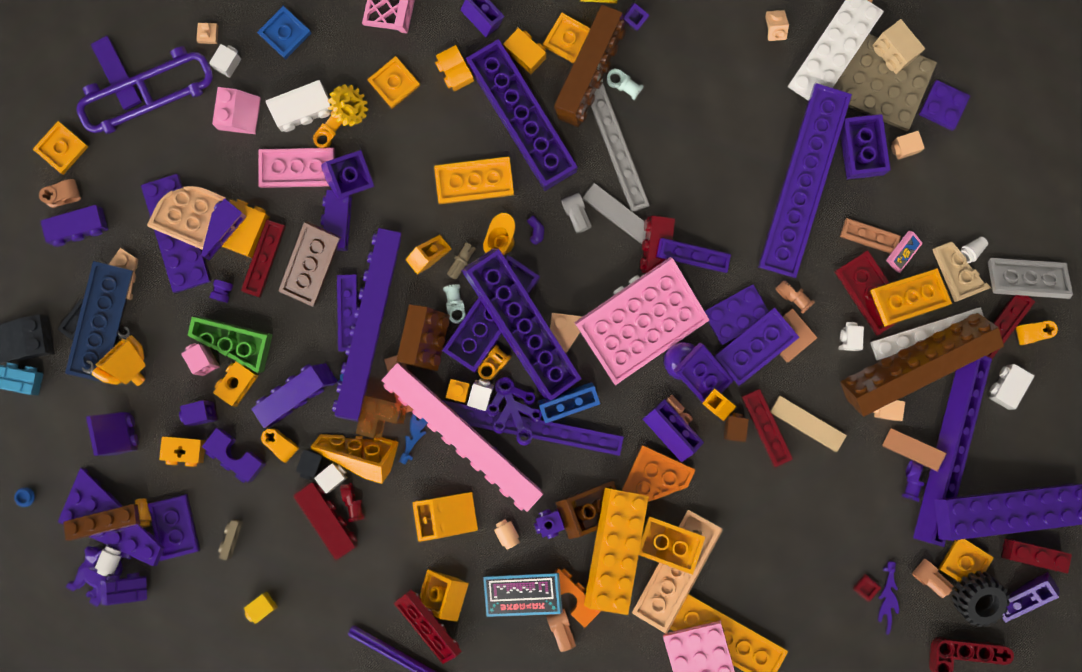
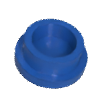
[14,487,35,507]

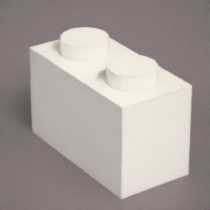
[988,364,1034,410]

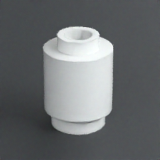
[95,545,122,576]

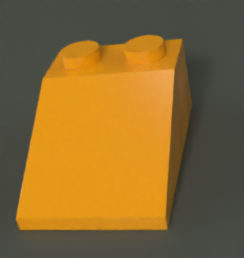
[639,517,705,575]

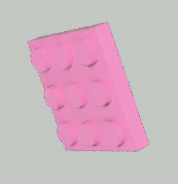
[663,621,735,672]

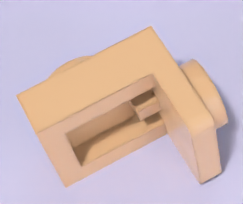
[765,10,789,41]

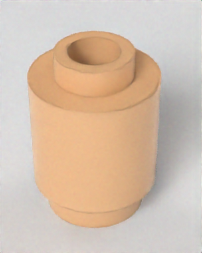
[494,519,520,550]

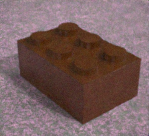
[396,304,450,371]

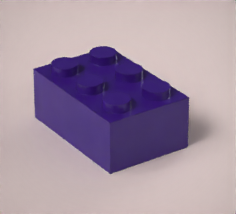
[840,114,890,179]

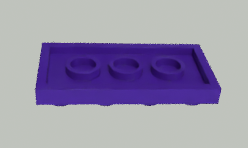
[714,308,800,386]

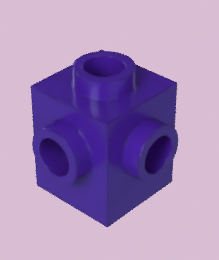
[534,509,565,539]

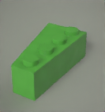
[187,316,273,373]

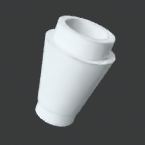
[960,237,988,263]

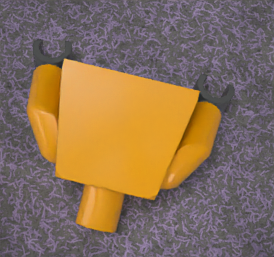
[82,327,146,386]

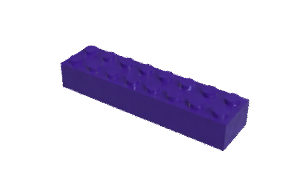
[466,39,577,191]
[461,248,581,401]
[934,484,1082,541]

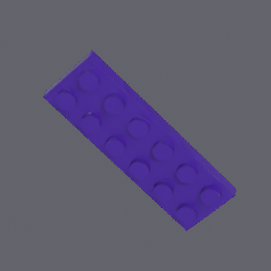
[141,174,211,293]

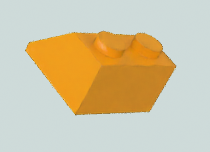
[420,569,469,621]

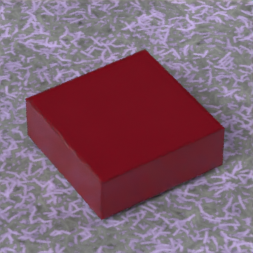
[853,574,881,602]

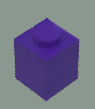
[623,3,649,31]

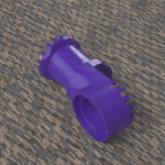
[902,460,924,502]

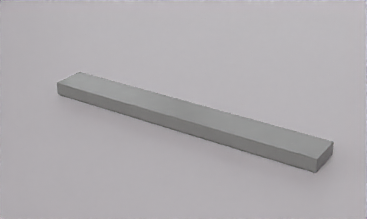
[591,83,649,212]

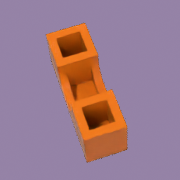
[553,567,601,628]

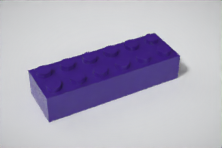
[442,255,540,374]

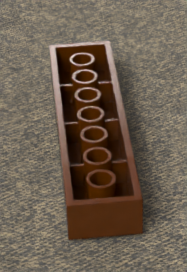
[840,313,1004,417]

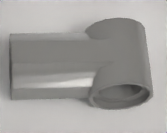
[561,193,592,234]

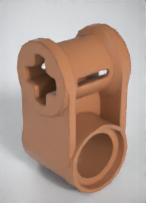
[39,179,81,208]

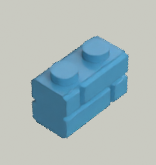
[0,362,43,396]

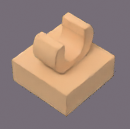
[197,23,218,44]

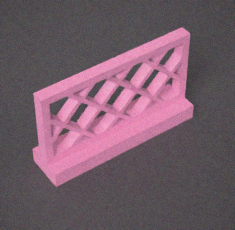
[362,0,415,33]

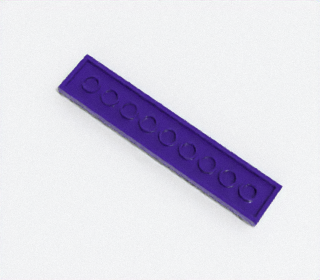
[758,83,852,278]

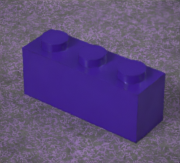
[321,190,352,251]
[40,205,108,247]
[643,399,704,462]

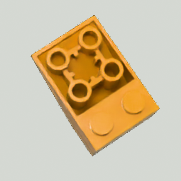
[412,492,478,542]

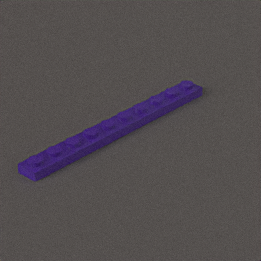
[442,400,624,456]

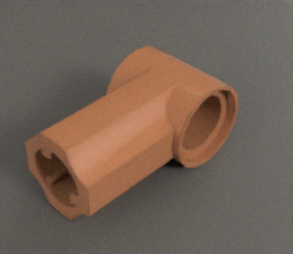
[911,559,953,598]
[546,609,576,652]

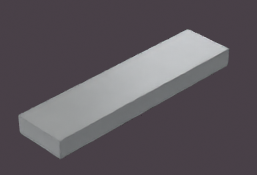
[583,183,646,244]

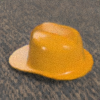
[483,213,515,256]

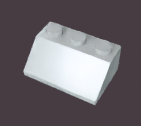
[266,80,333,132]

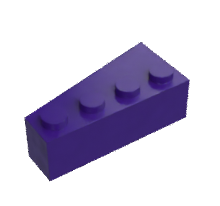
[252,363,338,428]

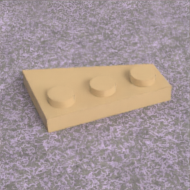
[932,242,991,302]

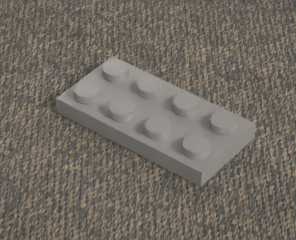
[988,258,1073,299]

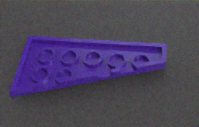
[58,468,165,566]

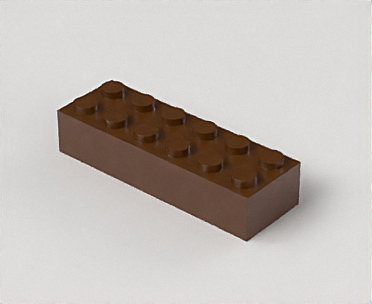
[554,5,626,127]

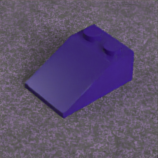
[86,412,139,456]

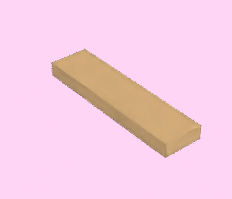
[770,396,847,452]

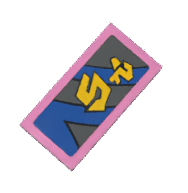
[886,231,922,273]

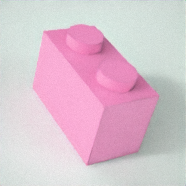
[181,343,220,376]

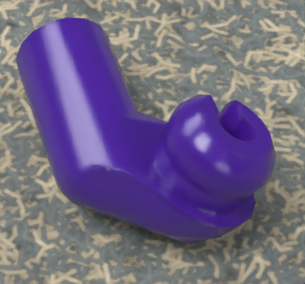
[527,215,544,245]

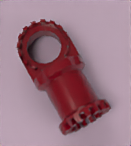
[340,483,366,522]

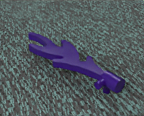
[878,561,899,635]

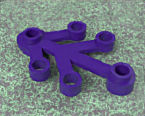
[487,377,542,445]

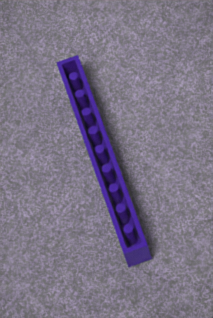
[332,228,402,422]
[913,356,992,547]

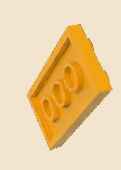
[434,157,514,204]
[871,268,952,326]

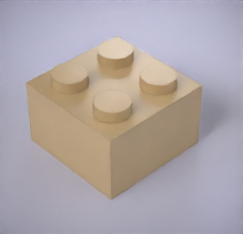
[872,19,925,74]

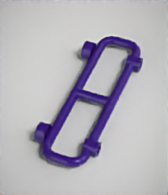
[76,46,213,134]

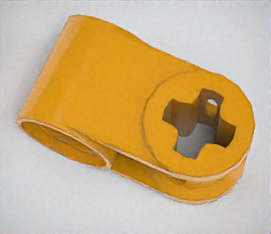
[1016,321,1058,345]
[478,345,512,381]
[261,428,299,463]

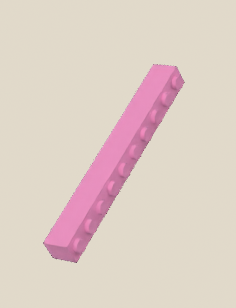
[381,362,543,512]

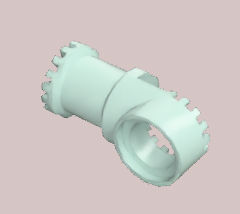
[607,69,644,100]
[443,284,466,324]

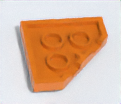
[621,445,695,502]

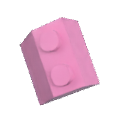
[212,87,261,134]

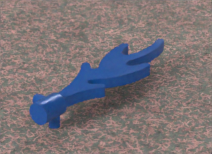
[399,414,428,464]

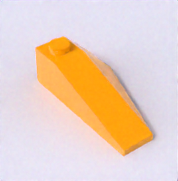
[311,434,398,484]

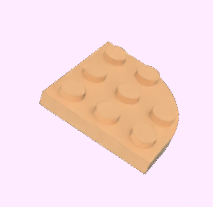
[147,186,226,249]

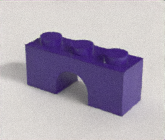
[202,428,266,483]

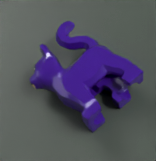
[66,546,131,607]

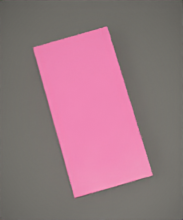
[259,148,335,188]

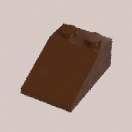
[555,481,617,539]

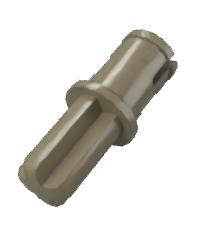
[447,243,476,279]

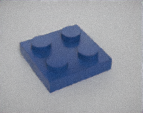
[257,6,311,60]

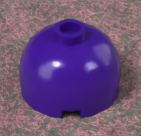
[663,342,696,380]

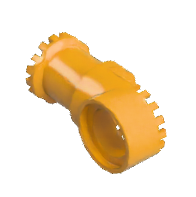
[313,111,343,148]

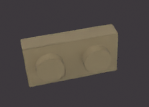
[219,519,243,560]

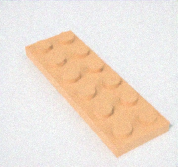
[632,510,723,634]

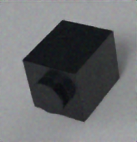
[295,449,325,480]

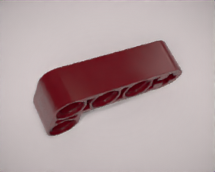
[929,637,1014,672]

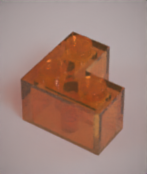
[356,396,408,438]

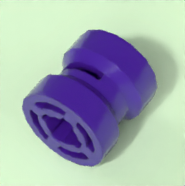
[209,279,233,303]

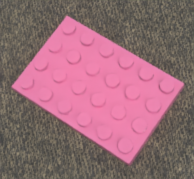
[574,257,709,385]

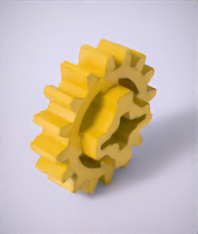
[328,84,368,127]

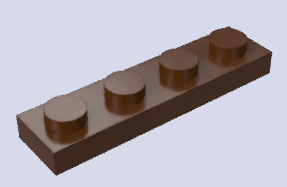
[63,504,140,541]

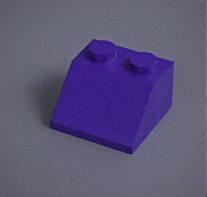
[321,150,374,199]

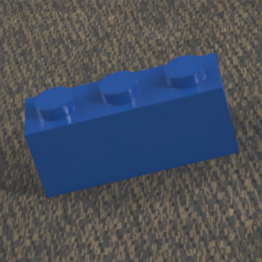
[538,382,600,424]

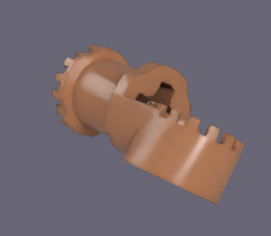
[776,281,815,314]

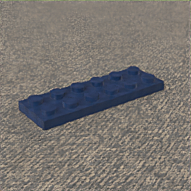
[65,261,133,382]

